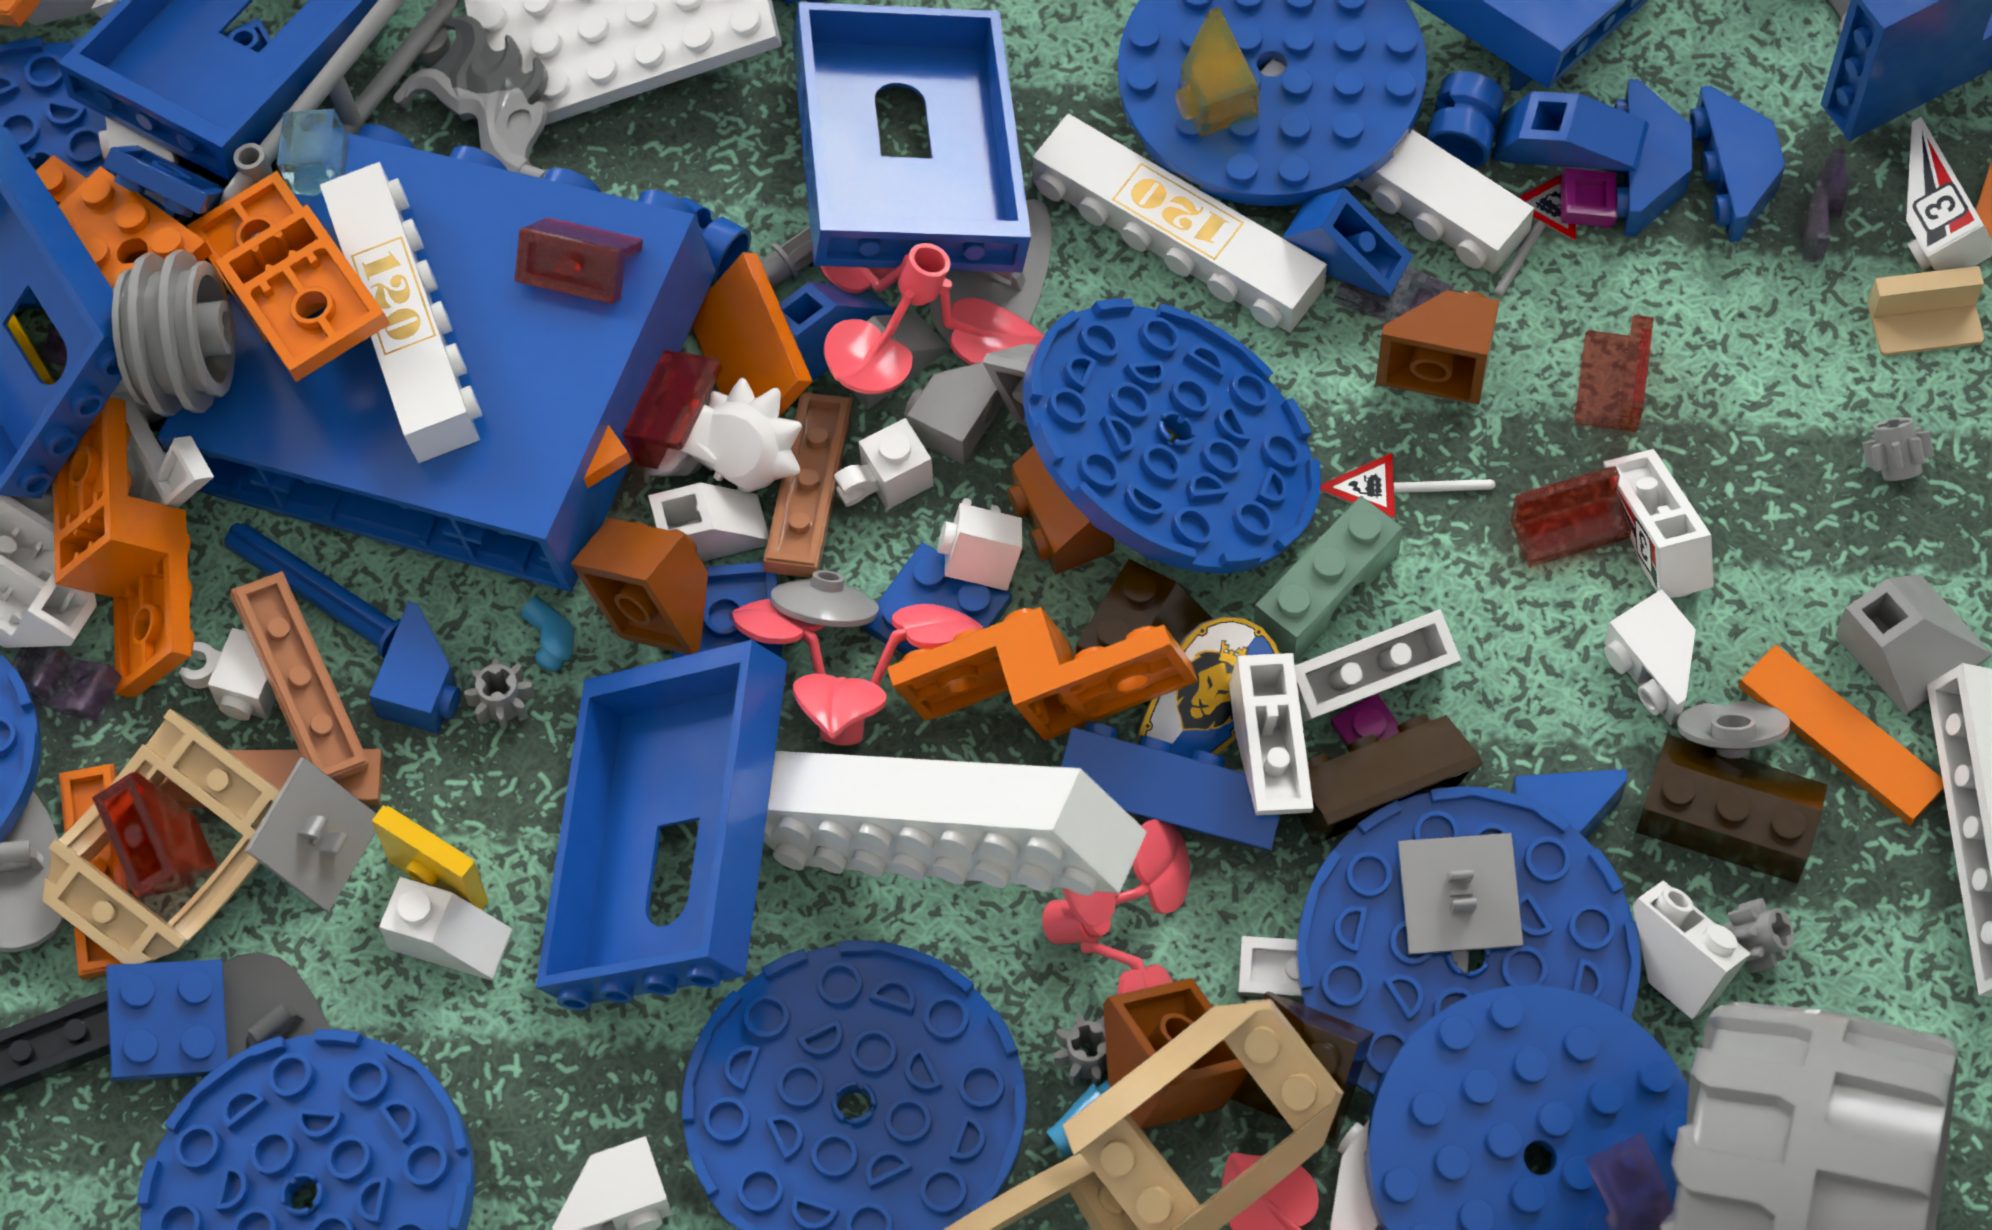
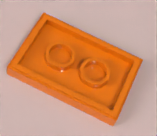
[692,252,813,418]

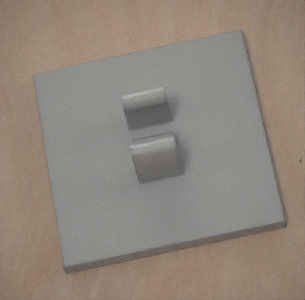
[244,757,376,912]
[1397,833,1523,955]

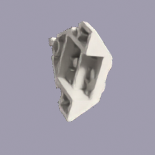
[0,482,97,648]

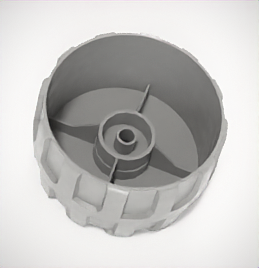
[1661,1002,1959,1230]

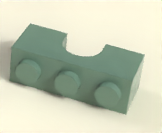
[1254,496,1403,663]

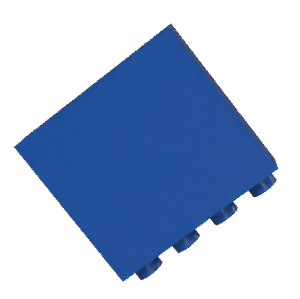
[157,124,716,592]

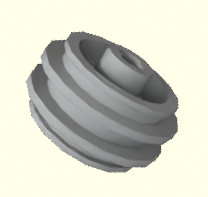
[111,249,235,417]

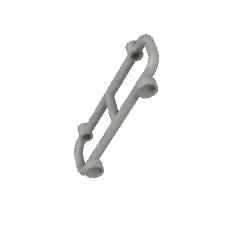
[219,0,458,240]

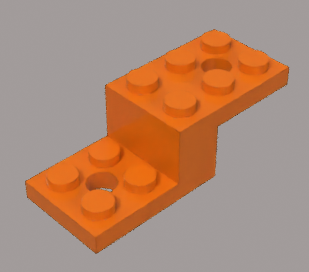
[36,155,212,290]
[187,171,390,382]
[53,397,194,697]
[887,607,1198,741]

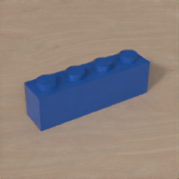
[1061,721,1281,852]

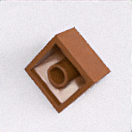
[1375,290,1500,405]
[1007,445,1114,575]
[570,518,708,655]
[1103,978,1249,1129]

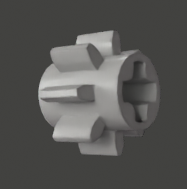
[1862,417,1934,481]
[464,658,535,730]
[1723,898,1794,973]
[1054,1014,1108,1087]

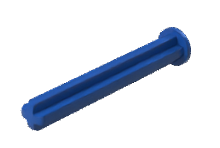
[224,523,401,659]

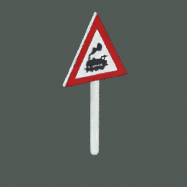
[1320,453,1496,521]

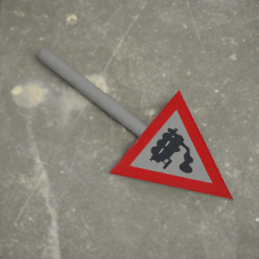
[1494,167,1576,297]

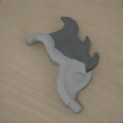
[393,15,548,178]

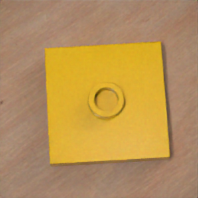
[371,805,489,910]

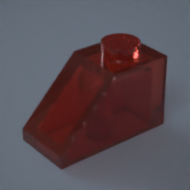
[92,772,218,898]

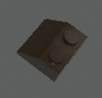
[1076,559,1213,706]

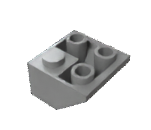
[1835,574,1992,716]

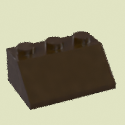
[1298,714,1483,845]
[1636,734,1828,884]

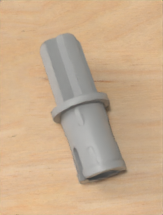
[760,226,814,289]

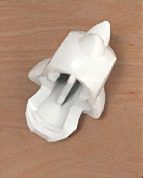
[646,378,802,492]

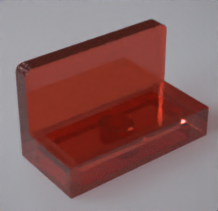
[514,218,643,304]
[1574,314,1654,432]
[622,349,722,469]
[1510,466,1632,568]

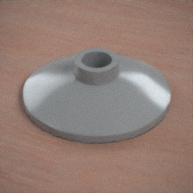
[770,570,879,627]
[1677,701,1790,758]

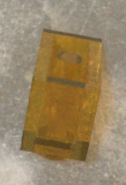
[1175,7,1259,137]

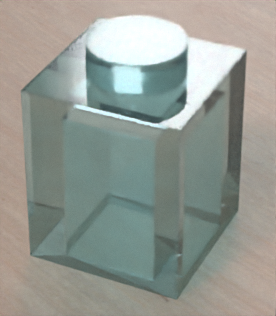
[277,109,349,196]

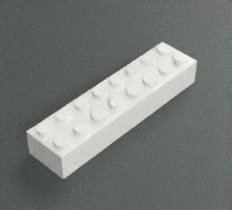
[763,751,1147,895]

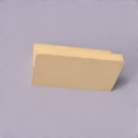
[1867,266,1984,356]

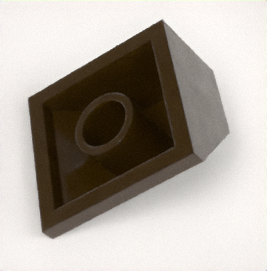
[1230,991,1374,1141]

